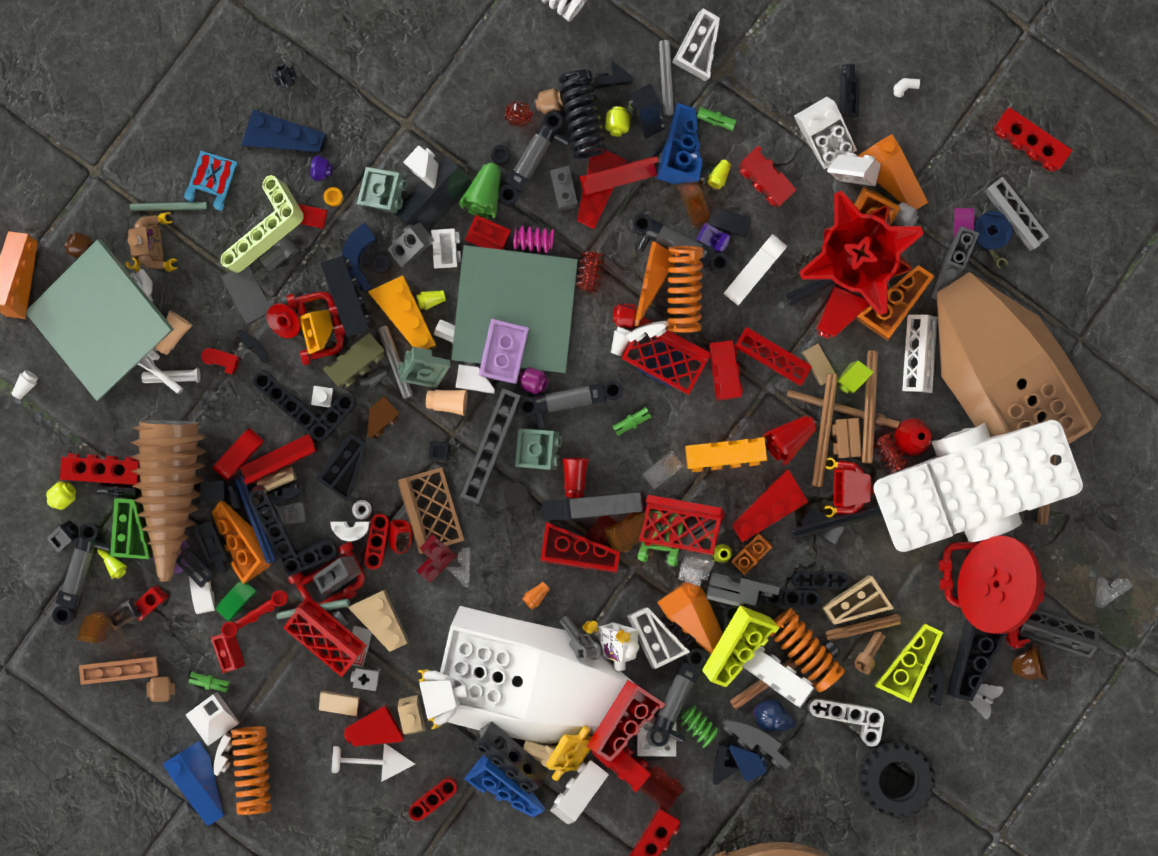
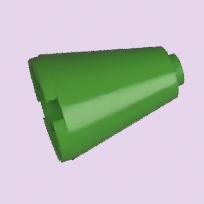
[459,163,501,219]

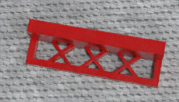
[579,156,659,195]
[735,327,812,386]
[240,434,318,485]

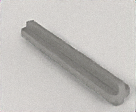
[659,40,674,116]
[378,326,413,399]

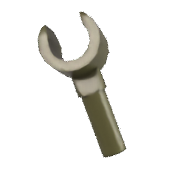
[988,250,1008,269]

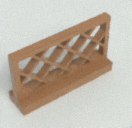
[397,467,464,554]

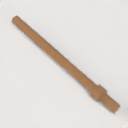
[787,390,899,429]

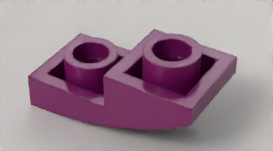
[954,208,974,238]

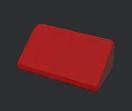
[211,633,245,673]

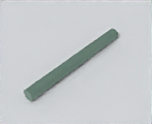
[130,202,208,211]
[276,599,350,620]

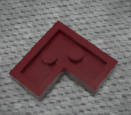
[416,534,457,583]

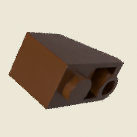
[368,396,400,439]

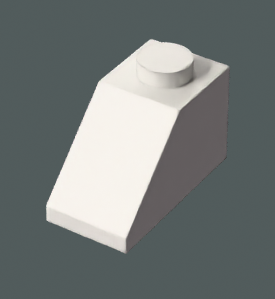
[403,146,439,189]
[456,362,495,394]

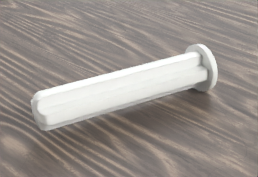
[141,368,200,383]

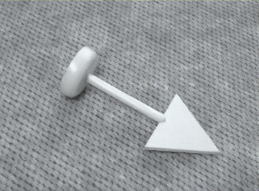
[331,744,415,782]

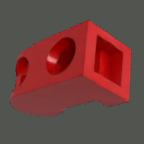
[201,348,240,375]
[131,585,169,622]

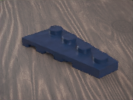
[241,109,326,153]

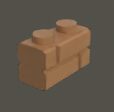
[831,418,862,458]

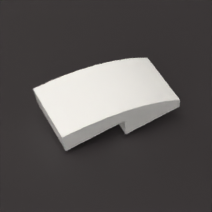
[626,321,669,342]
[189,570,215,614]
[214,732,233,776]

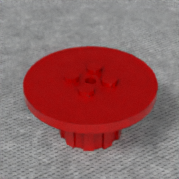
[958,536,1045,634]

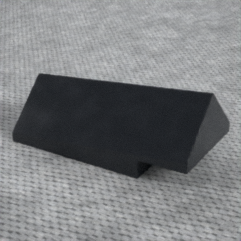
[394,157,472,232]

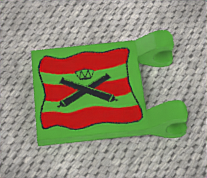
[638,510,685,567]

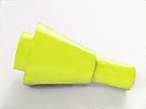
[97,549,127,579]

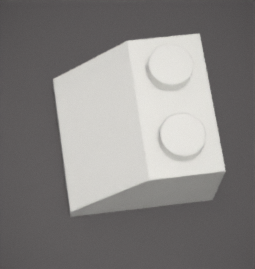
[827,153,881,186]

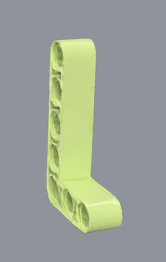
[220,175,303,273]

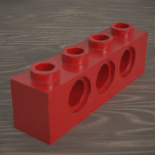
[992,107,1072,172]
[60,453,141,485]
[629,806,681,856]

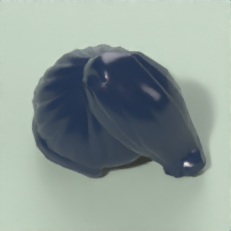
[754,700,797,731]

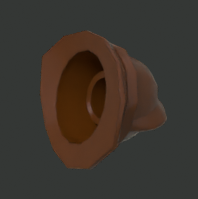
[1012,642,1049,681]

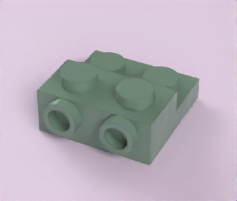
[357,167,407,213]
[398,347,450,388]
[515,428,562,470]

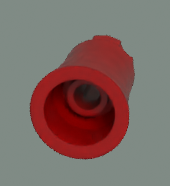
[562,458,589,498]

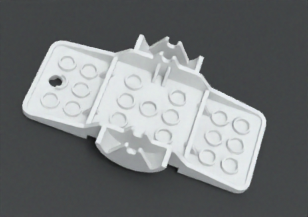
[874,420,1083,552]

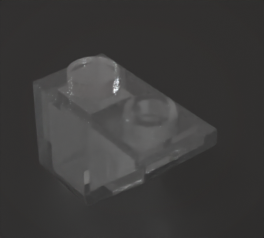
[678,553,715,586]

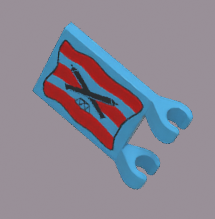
[184,151,237,211]

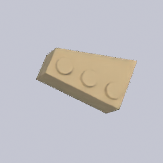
[821,575,894,624]
[348,590,409,652]

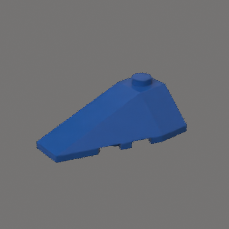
[656,103,702,184]
[163,740,225,826]
[464,755,545,817]

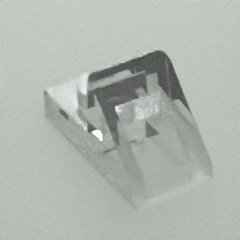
[642,451,684,489]
[446,547,471,587]
[1094,577,1133,608]

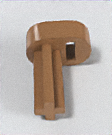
[855,631,885,674]

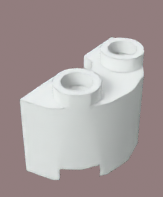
[431,229,461,269]
[330,521,371,541]

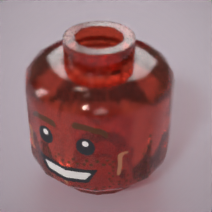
[504,101,533,127]

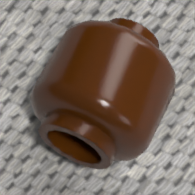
[64,232,92,259]

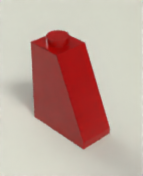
[815,287,870,339]
[344,704,405,746]

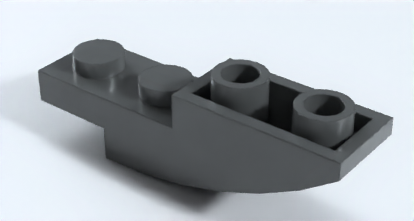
[930,226,979,300]
[722,718,791,769]

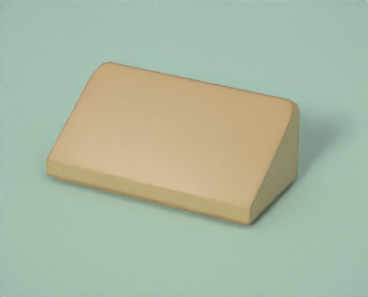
[802,344,835,386]
[257,466,297,494]
[319,691,360,716]

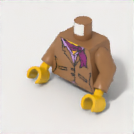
[128,212,177,272]

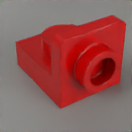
[1005,628,1030,649]

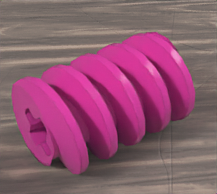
[514,226,554,253]

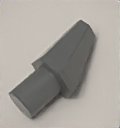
[359,368,387,388]

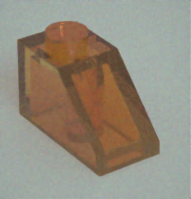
[677,182,710,227]
[604,512,645,553]
[76,612,109,644]

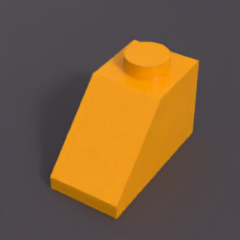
[299,310,333,354]

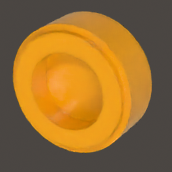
[324,187,343,207]

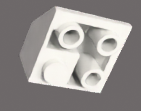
[186,692,239,746]

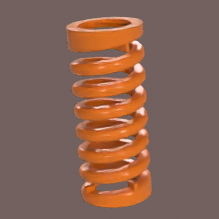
[667,246,703,332]
[770,607,845,693]
[231,726,272,815]

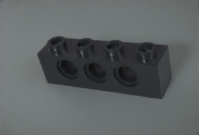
[472,721,548,794]

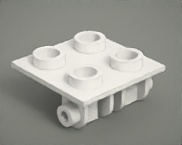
[637,717,676,756]

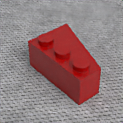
[738,145,796,208]
[708,340,743,401]
[591,745,651,792]

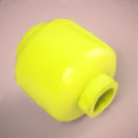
[605,107,631,137]
[46,481,76,510]

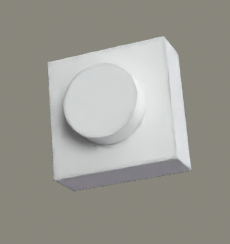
[311,386,334,407]

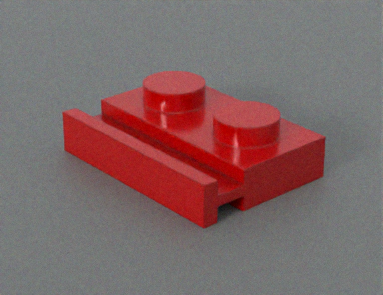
[465,215,511,250]

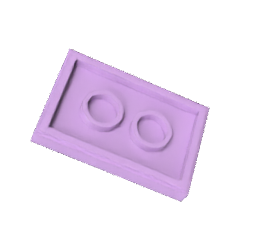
[478,319,529,384]

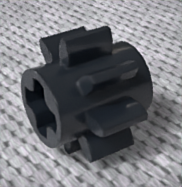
[272,64,297,88]

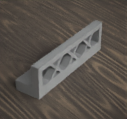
[984,177,1049,251]

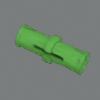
[697,107,737,131]
[612,407,651,437]
[189,672,230,693]

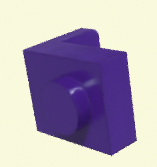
[696,223,731,253]

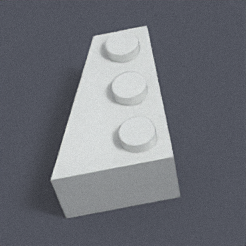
[672,9,720,81]
[627,608,690,669]
[550,760,609,824]

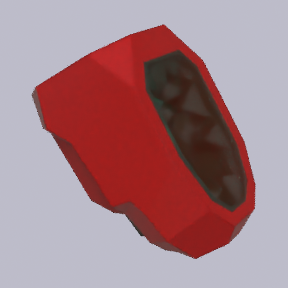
[388,519,412,554]

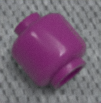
[518,367,548,395]

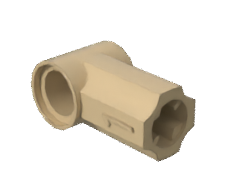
[523,741,556,767]

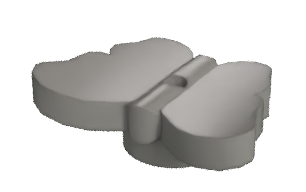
[969,683,1003,719]

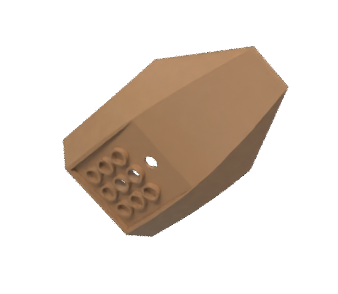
[937,272,1101,444]

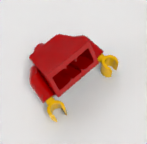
[824,458,875,518]

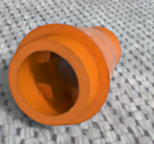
[522,582,550,610]

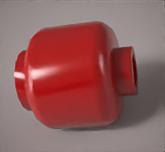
[613,303,637,329]

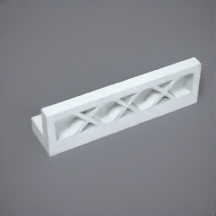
[902,315,938,393]

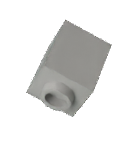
[350,667,381,691]

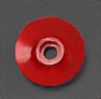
[267,303,300,338]

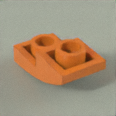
[731,533,773,575]

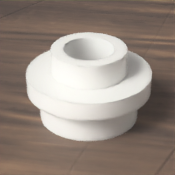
[352,500,372,519]

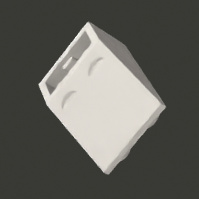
[794,97,857,169]

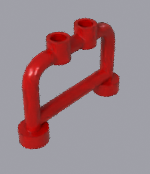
[286,291,346,366]
[939,540,983,607]
[287,541,365,604]
[221,590,288,638]

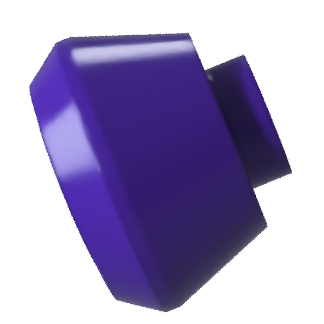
[310,155,333,181]

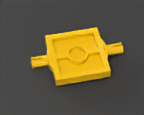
[546,725,592,781]

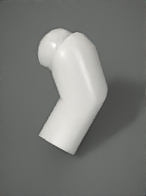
[894,78,920,97]

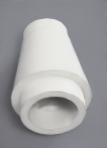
[611,327,631,356]
[12,370,38,399]

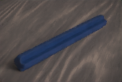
[235,476,277,564]

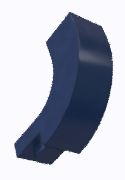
[342,223,377,294]

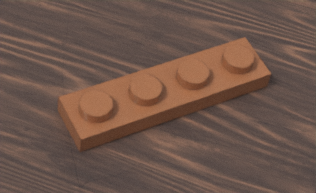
[79,656,159,685]

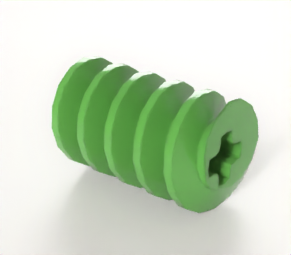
[676,705,718,748]

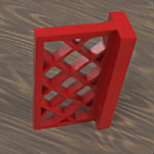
[621,317,711,395]
[639,495,725,556]
[283,596,367,677]

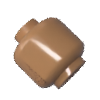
[535,88,565,115]
[147,677,175,702]

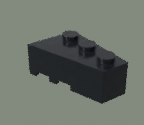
[627,83,665,139]

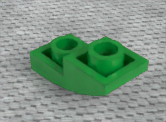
[215,581,257,622]

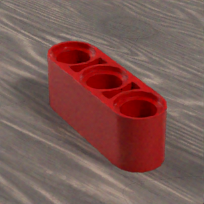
[212,428,264,482]
[365,514,390,569]
[409,777,458,821]

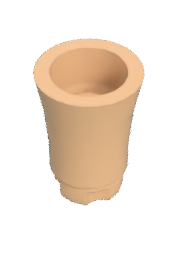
[155,311,192,355]
[426,389,468,416]

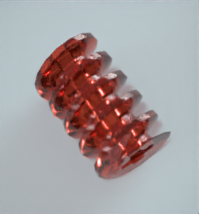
[575,251,606,293]
[873,432,908,475]

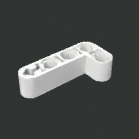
[723,234,787,305]
[807,697,884,746]

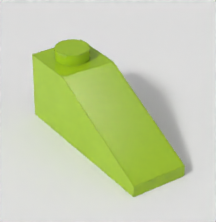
[837,360,873,394]

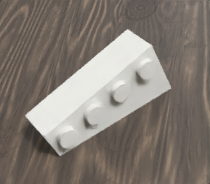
[742,646,814,708]

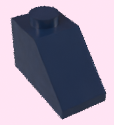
[728,743,768,782]

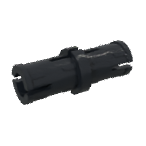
[97,482,139,497]

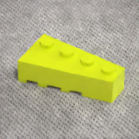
[702,605,779,687]
[875,624,943,703]

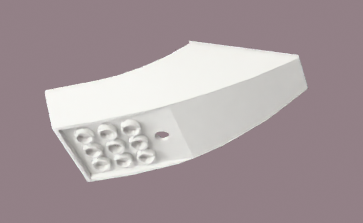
[440,606,635,745]

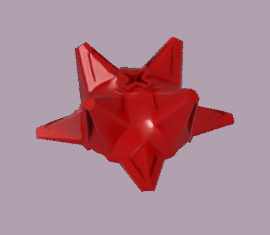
[799,191,924,315]

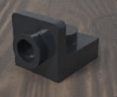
[46,520,79,553]

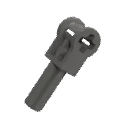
[560,616,601,663]

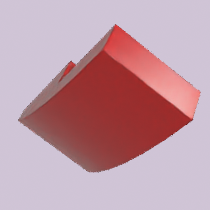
[298,204,328,229]

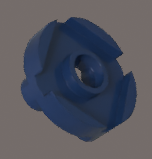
[974,211,1012,250]

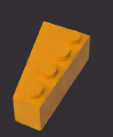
[368,275,437,350]
[685,437,767,472]

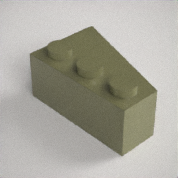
[323,333,386,389]

